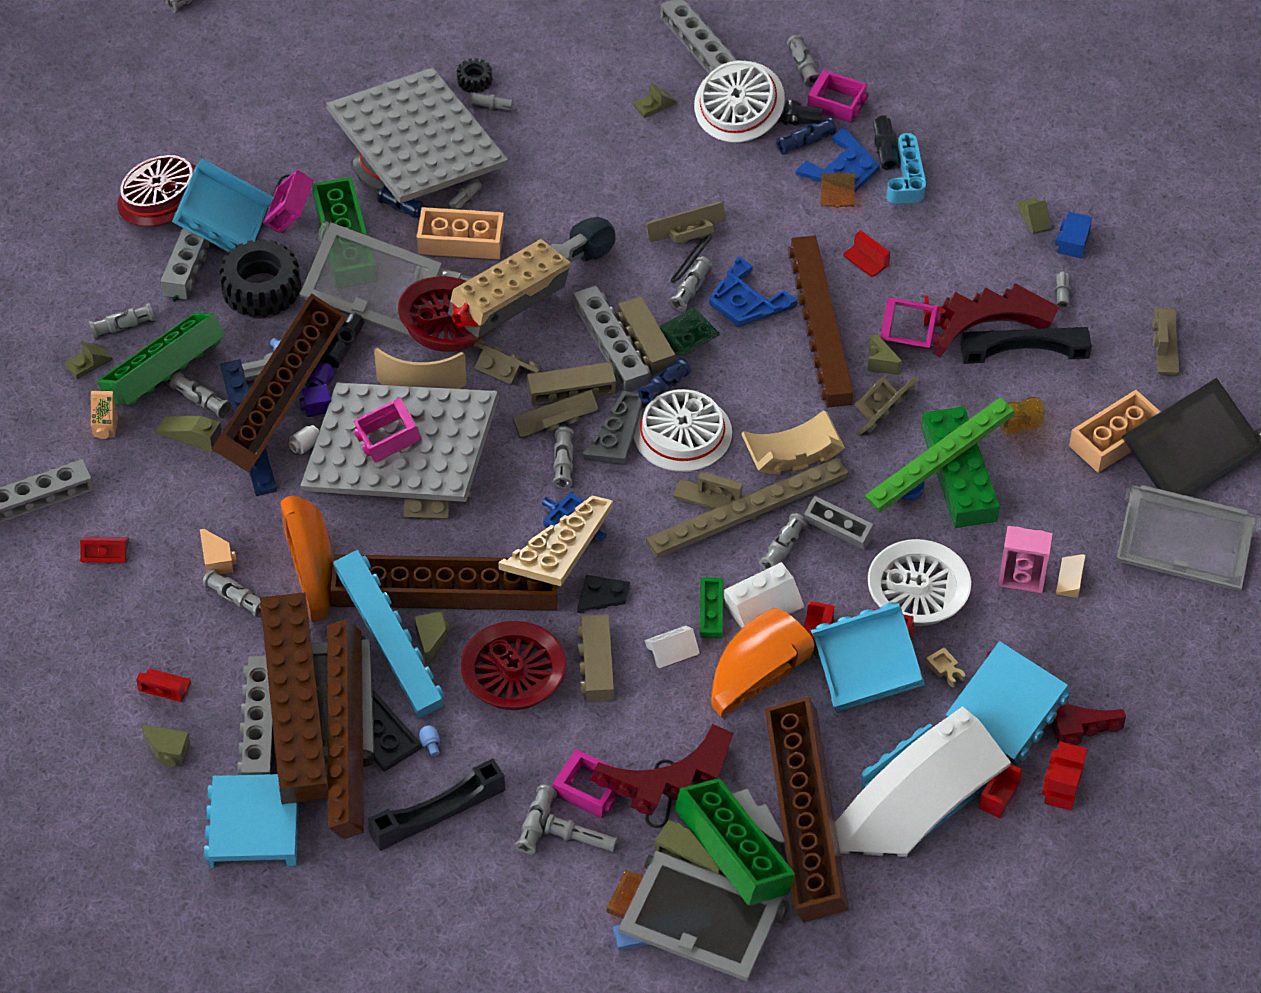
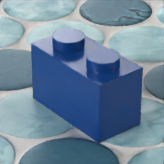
[1055,212,1093,259]

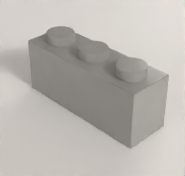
[804,496,875,550]

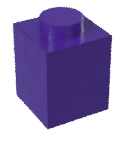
[299,384,331,417]

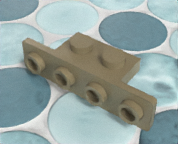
[646,201,726,244]
[1152,308,1179,375]
[473,339,543,385]
[854,375,918,435]
[513,390,598,437]
[673,471,758,521]
[404,492,472,519]

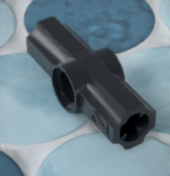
[763,100,823,126]
[873,115,899,170]
[322,313,365,368]

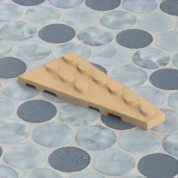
[498,495,613,586]

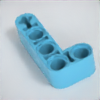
[887,133,926,204]

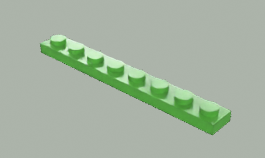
[865,397,1015,513]

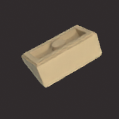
[1056,554,1086,598]

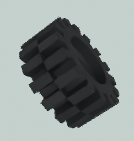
[457,58,492,93]

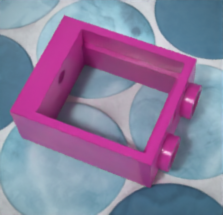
[807,70,869,123]
[263,169,314,233]
[880,297,942,349]
[354,398,422,463]
[552,749,619,818]

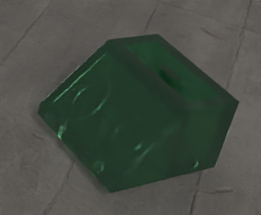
[660,307,720,355]

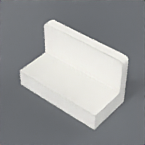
[644,626,700,668]

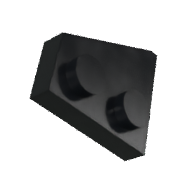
[577,575,630,613]

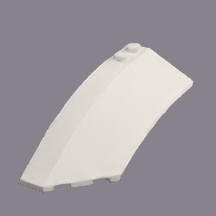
[835,707,1011,857]

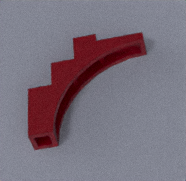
[933,283,1059,358]
[986,651,1126,746]
[590,724,734,816]

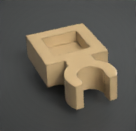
[926,648,965,687]

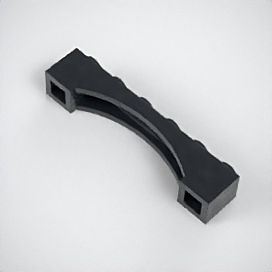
[961,327,1092,364]
[368,758,505,851]

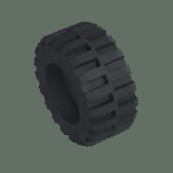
[219,239,301,318]

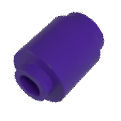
[307,363,335,388]

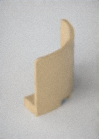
[374,348,467,389]
[741,411,845,475]

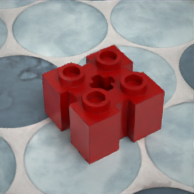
[1041,742,1087,811]

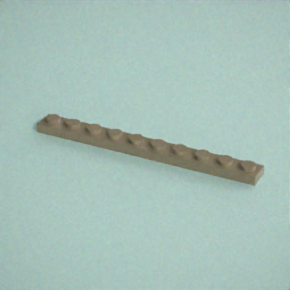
[646,458,848,559]

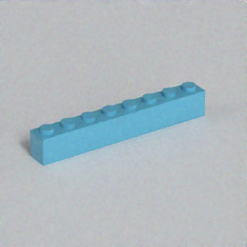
[333,550,445,718]

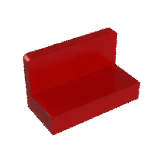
[843,230,890,277]
[80,537,129,563]
[136,669,191,702]

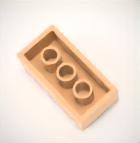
[417,207,504,260]
[1069,390,1164,473]

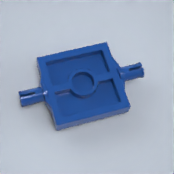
[542,493,607,541]

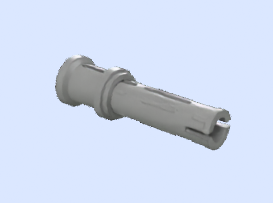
[544,814,618,852]

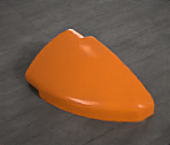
[280,496,334,622]
[711,608,814,717]

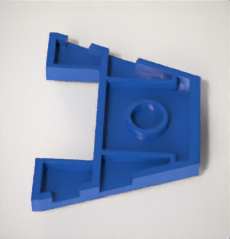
[795,127,880,192]
[709,256,797,327]

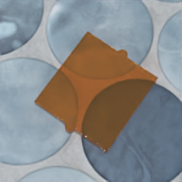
[821,171,855,208]

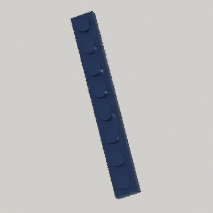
[220,359,277,496]

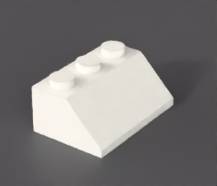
[724,562,805,628]

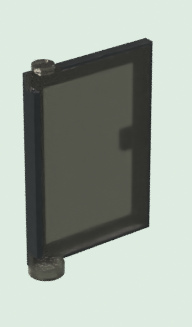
[1122,378,1261,497]

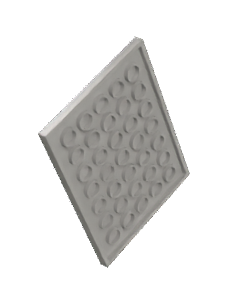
[326,68,508,203]
[300,383,499,502]

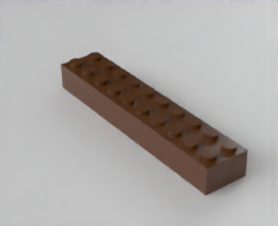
[212,293,347,473]
[330,554,558,611]
[260,592,328,804]
[765,696,849,923]

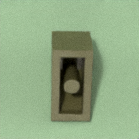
[414,611,450,665]
[142,725,190,768]

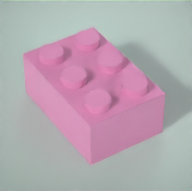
[998,526,1053,593]

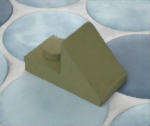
[633,84,677,118]
[1017,197,1052,234]
[868,334,902,375]
[64,341,113,379]

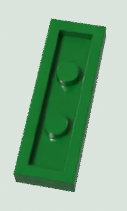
[700,577,723,638]

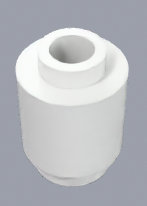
[289,425,319,455]

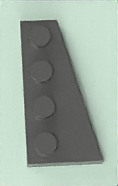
[583,391,644,464]

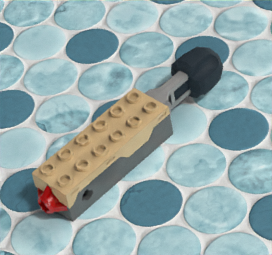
[448,216,616,338]

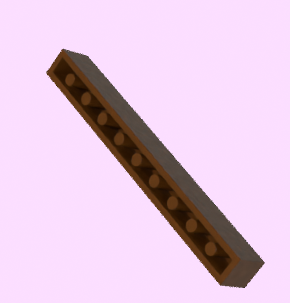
[788,235,853,408]
[327,619,364,839]

